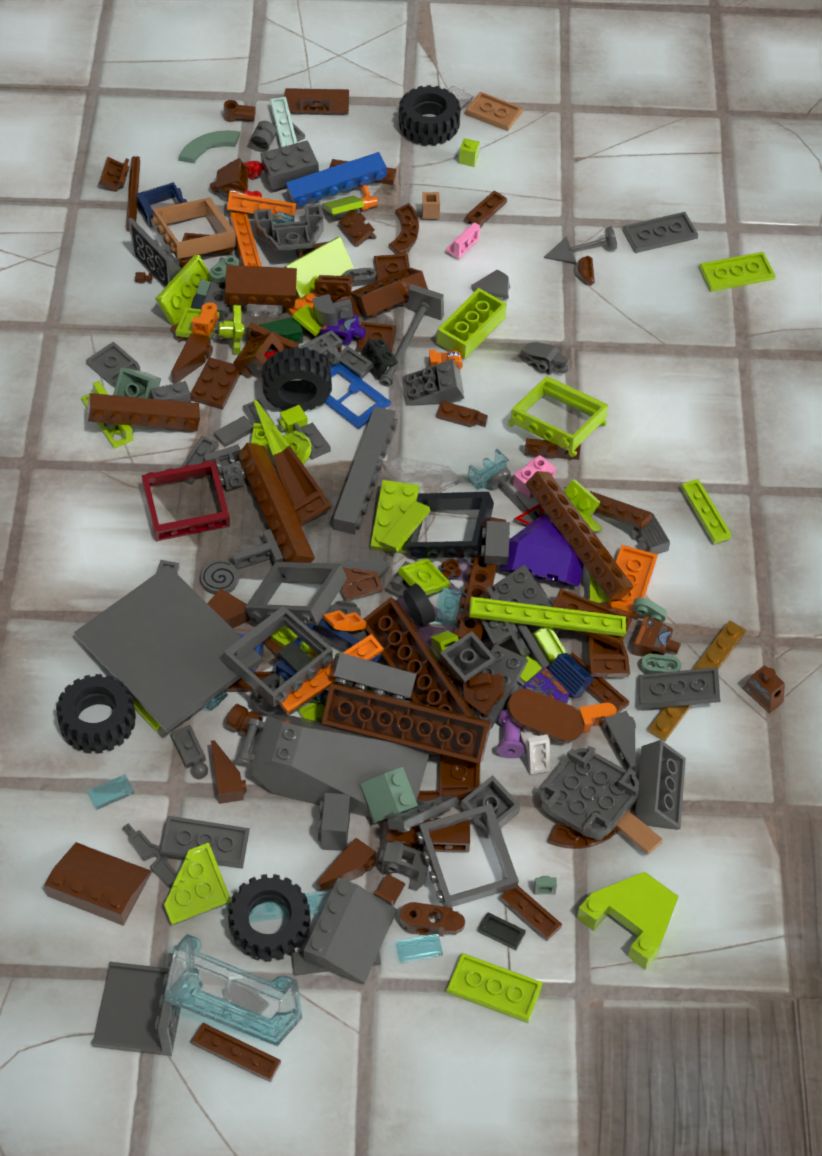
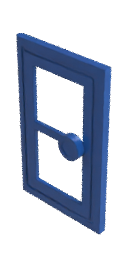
[324,363,391,429]

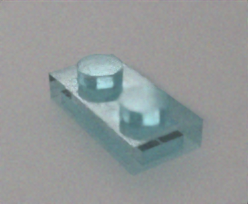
[436,588,462,625]

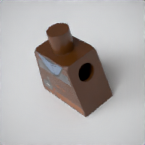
[632,615,681,657]
[743,666,785,714]

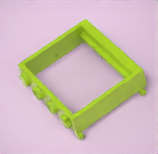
[507,376,608,457]

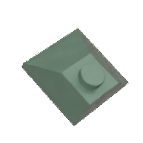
[113,367,162,399]

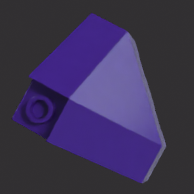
[500,515,584,587]

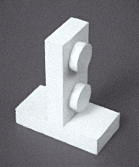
[520,727,550,775]

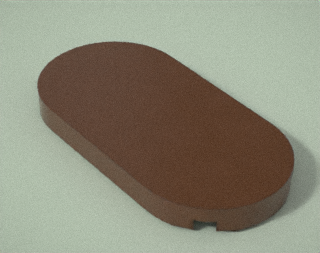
[507,689,584,743]

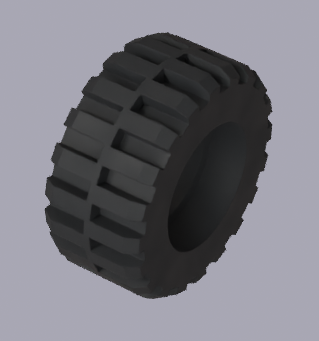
[398,85,461,146]
[262,347,332,412]
[56,674,136,753]
[228,874,311,961]

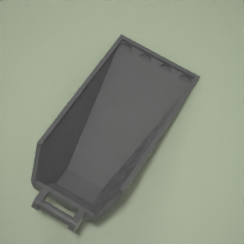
[238,714,430,822]

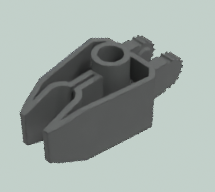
[521,342,568,375]

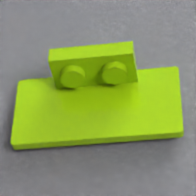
[564,480,603,531]

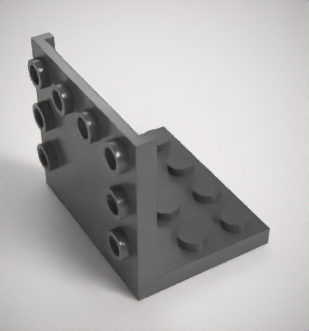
[92,945,188,1056]

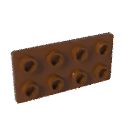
[285,88,349,114]

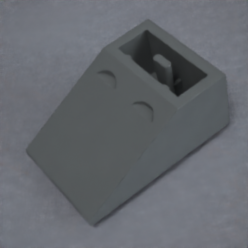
[403,359,464,405]

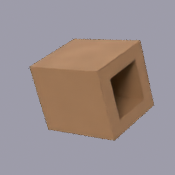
[422,192,440,219]

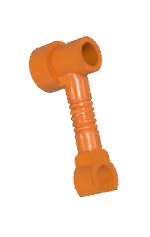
[359,185,378,211]

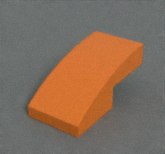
[323,610,366,631]

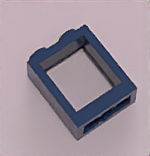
[136,182,187,228]

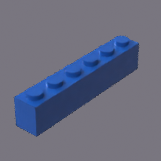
[286,152,387,207]

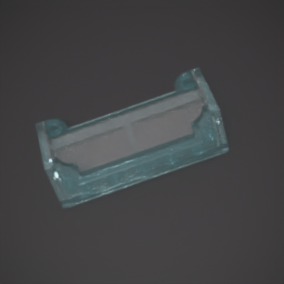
[164,934,302,1047]

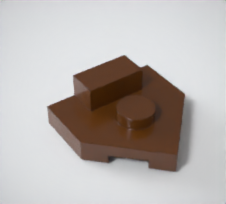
[463,672,504,716]

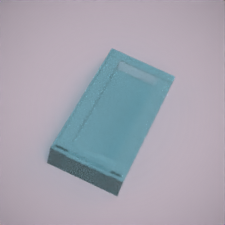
[88,775,134,810]
[396,934,443,964]

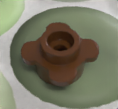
[441,559,462,578]

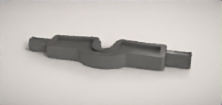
[123,823,178,888]

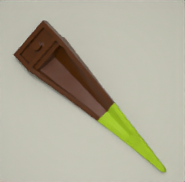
[254,399,332,526]
[587,574,630,677]

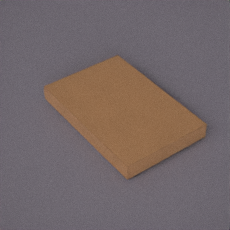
[465,92,523,131]

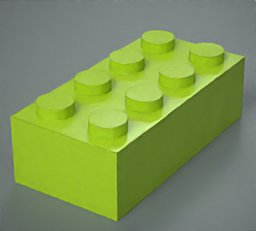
[436,288,507,359]

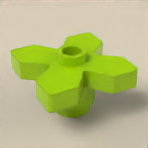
[218,305,244,354]

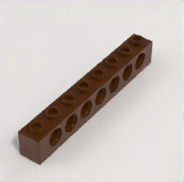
[525,471,634,600]
[454,517,506,641]

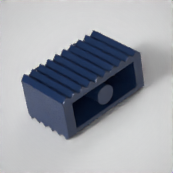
[548,653,594,698]

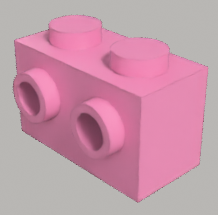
[513,455,556,499]

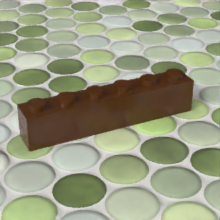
[87,393,200,431]

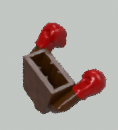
[210,158,263,197]

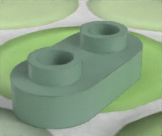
[209,256,239,283]
[632,597,667,622]
[641,654,681,674]

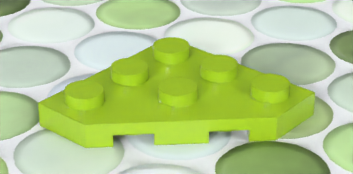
[164,843,232,926]

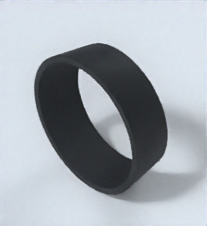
[403,583,436,626]

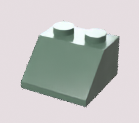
[359,767,418,823]

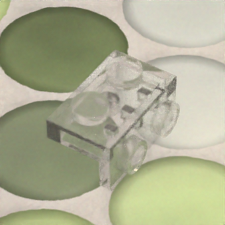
[246,304,282,318]

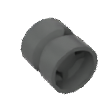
[249,121,277,152]

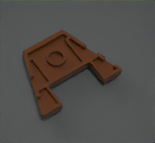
[417,751,481,801]

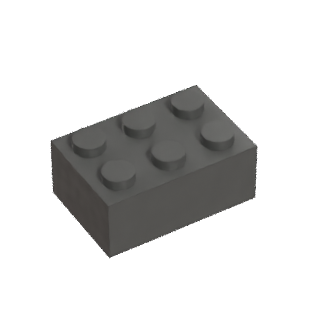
[260,140,319,190]

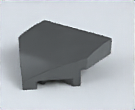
[471,270,510,299]

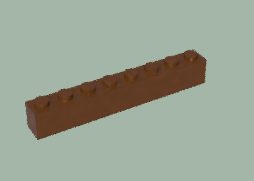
[237,443,315,563]

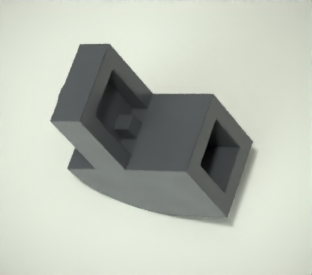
[312,294,353,326]

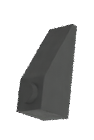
[603,711,636,771]

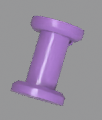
[497,710,525,759]

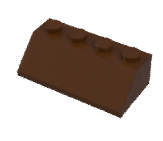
[224,265,297,307]
[351,267,428,317]

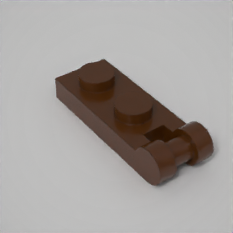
[465,191,507,228]

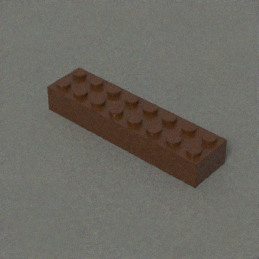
[363,597,477,718]
[321,682,492,764]

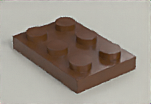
[190,357,241,410]

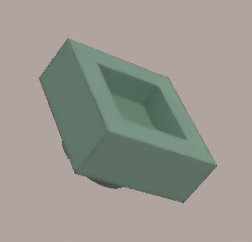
[534,876,557,895]

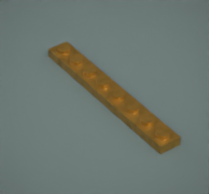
[648,620,746,742]

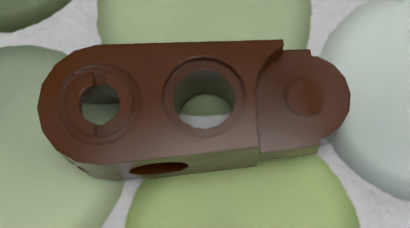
[400,902,465,937]

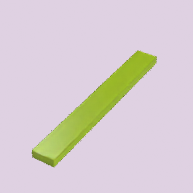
[469,597,626,637]

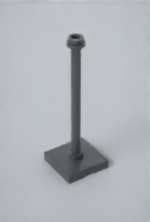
[380,284,444,387]

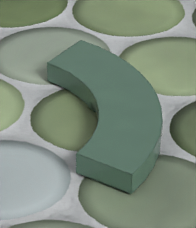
[179,130,240,163]

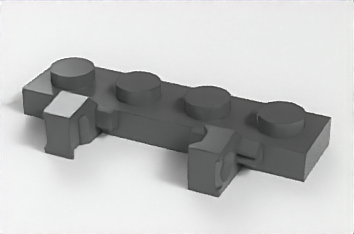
[299,330,343,365]
[387,796,458,832]

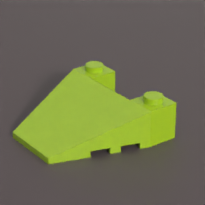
[577,872,679,970]

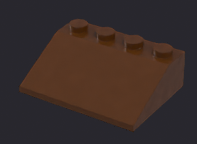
[44,842,152,926]

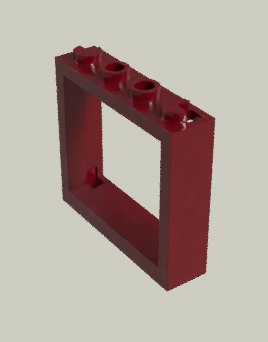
[141,461,230,542]

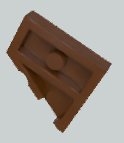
[341,567,383,601]

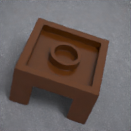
[233,332,285,378]

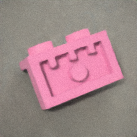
[446,222,480,259]

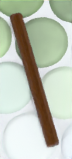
[126,156,140,232]

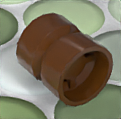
[226,704,263,736]

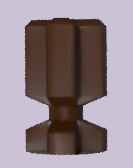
[135,272,153,283]

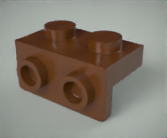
[98,157,130,192]
[338,210,377,246]
[314,275,354,296]

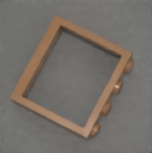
[151,197,235,259]

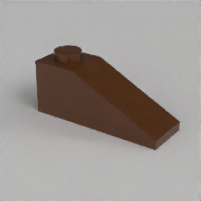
[171,333,213,384]
[211,740,247,804]
[316,838,376,894]

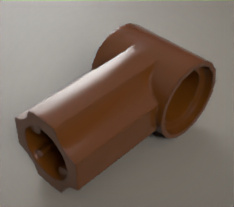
[223,100,256,122]

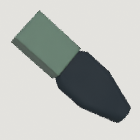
[191,279,211,310]

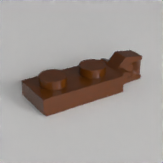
[436,401,488,428]

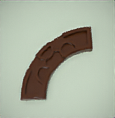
[389,203,419,254]
[548,823,619,849]

